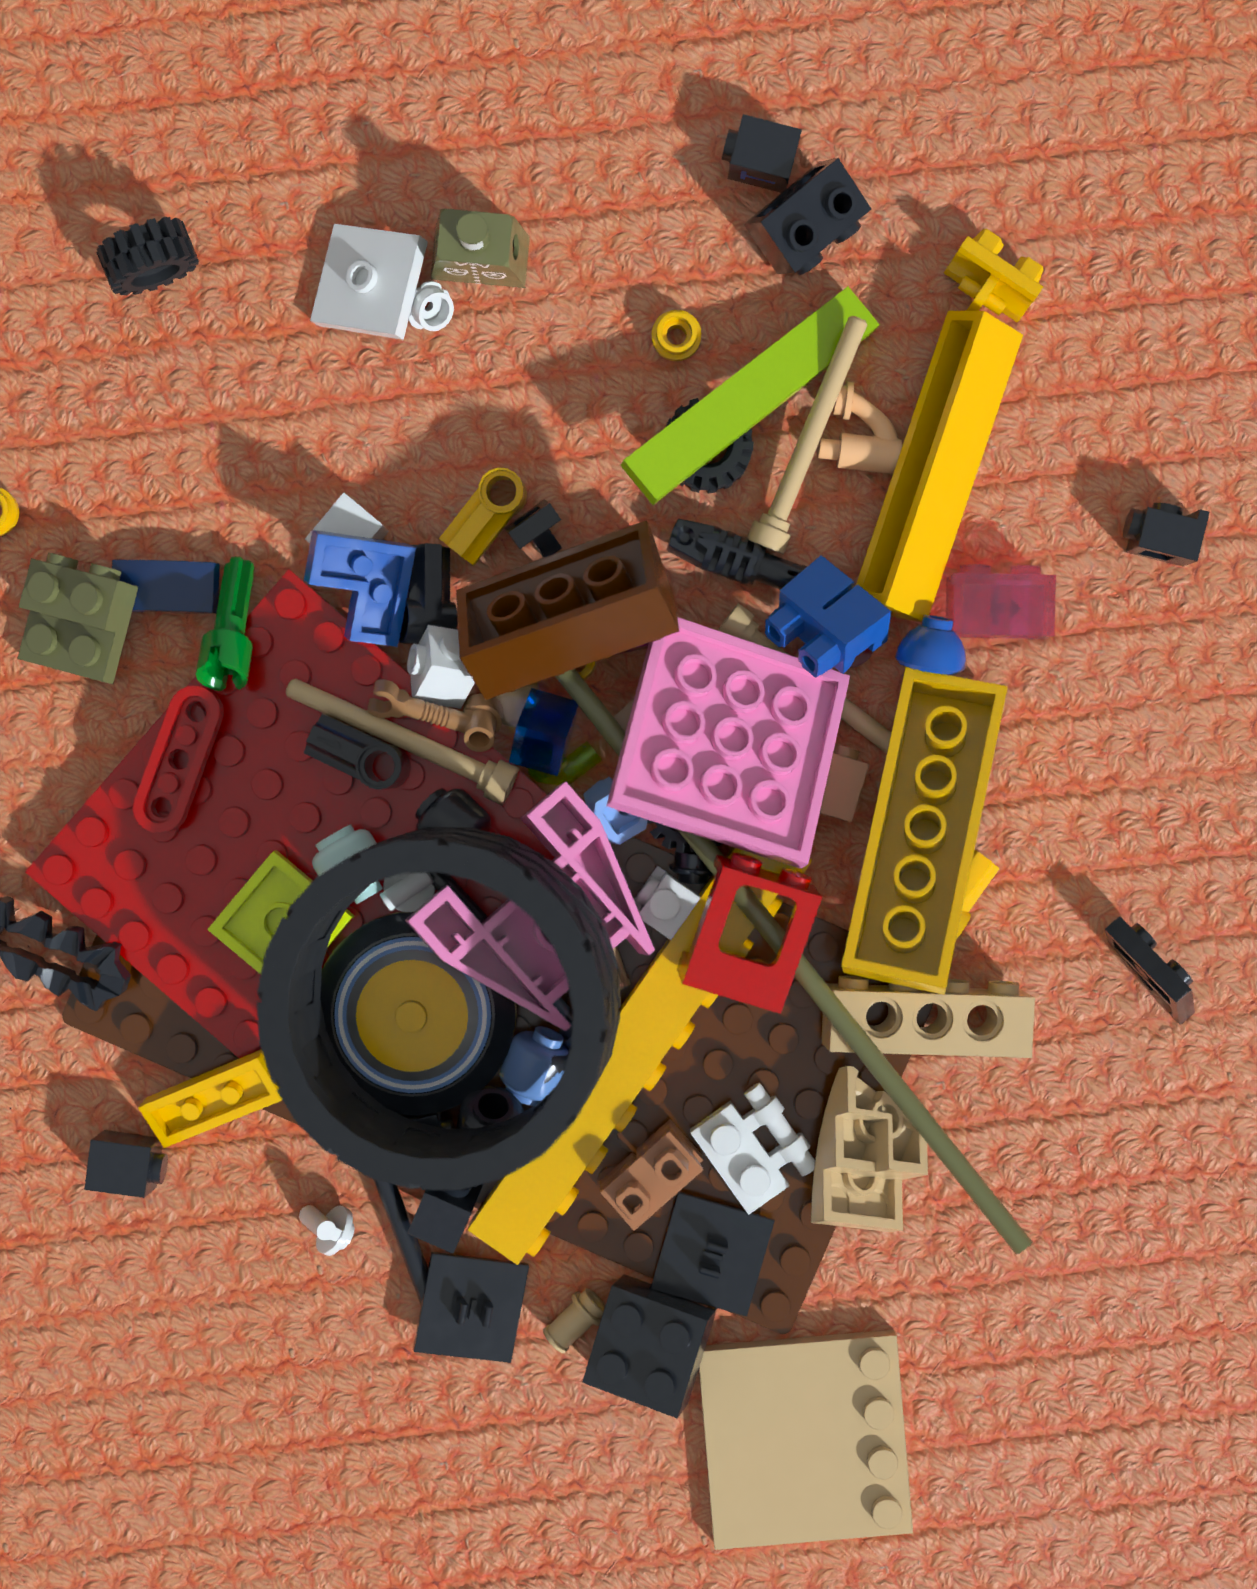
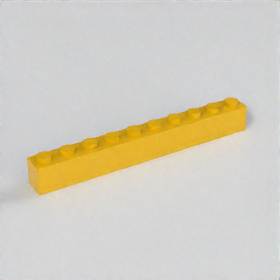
[468,847,812,1265]

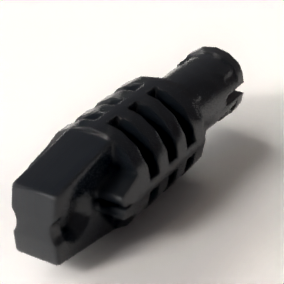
[667,519,807,590]

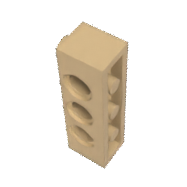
[821,975,1035,1058]

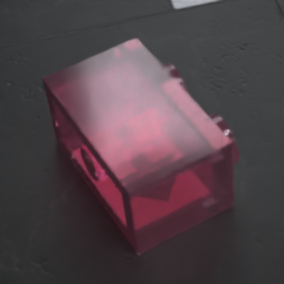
[945,564,1056,639]

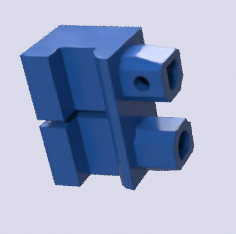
[765,555,891,678]

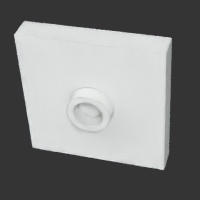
[310,224,428,340]

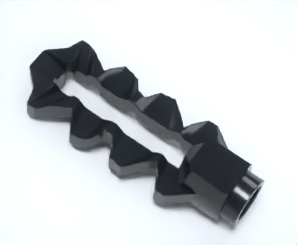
[0,896,131,1011]

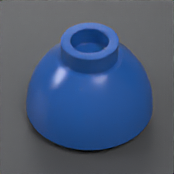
[895,615,966,675]

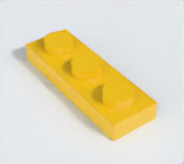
[138,1050,282,1148]

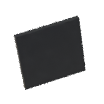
[651,1192,775,1317]
[413,1252,529,1363]

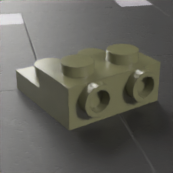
[17,552,138,684]

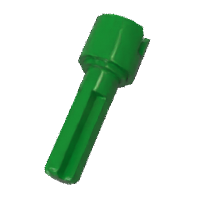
[195,556,255,692]

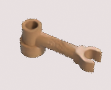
[367,679,503,752]

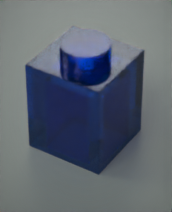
[509,688,579,776]

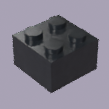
[582,1274,717,1419]

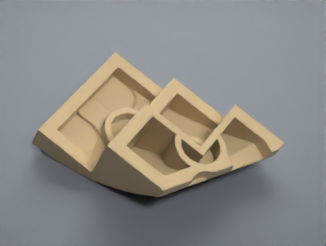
[811,1066,928,1232]

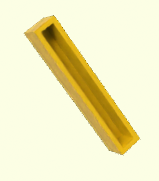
[856,311,1023,622]

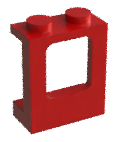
[677,852,822,1014]

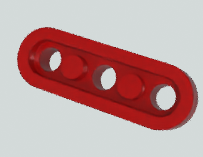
[133,686,224,833]

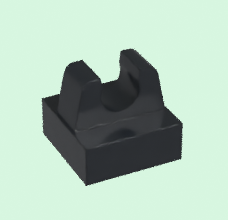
[504,499,562,558]

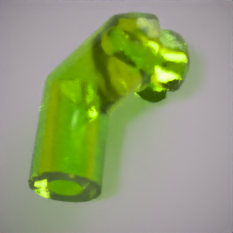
[524,741,602,785]

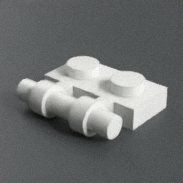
[690,1082,815,1215]

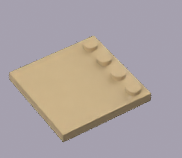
[699,1330,913,1550]

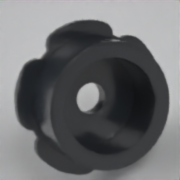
[669,850,713,884]

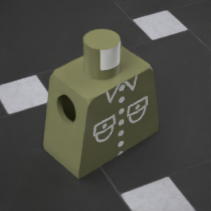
[431,209,530,288]

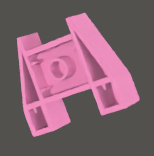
[405,782,655,1031]

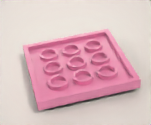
[606,617,850,868]

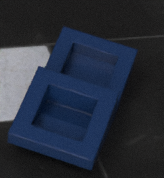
[112,560,220,614]

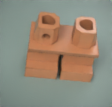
[599,1119,704,1231]

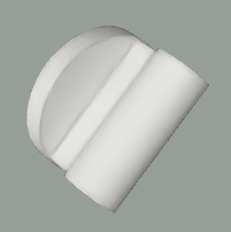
[380,872,435,912]
[299,1205,355,1256]

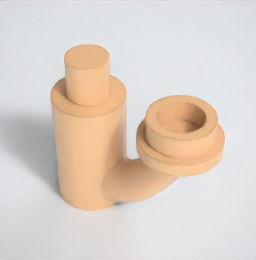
[818,381,902,474]

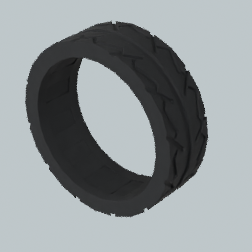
[257,827,621,1190]

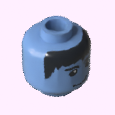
[499,1026,570,1106]

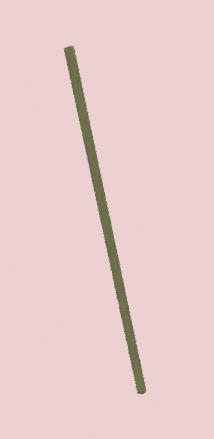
[555,669,1032,1254]

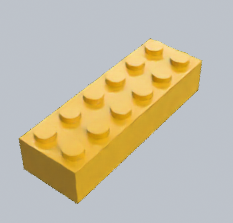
[842,667,1008,995]

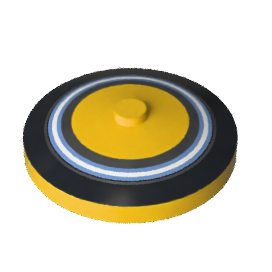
[320,912,517,1116]

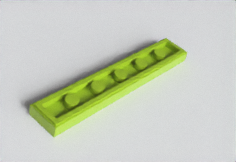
[620,286,880,505]

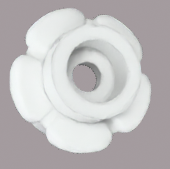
[408,281,454,331]

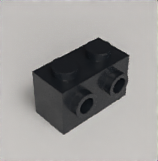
[744,158,872,275]

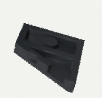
[1105,916,1195,1025]

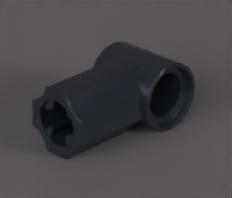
[399,543,458,644]
[304,713,411,789]

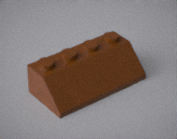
[456,520,680,700]

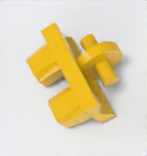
[944,228,1043,323]

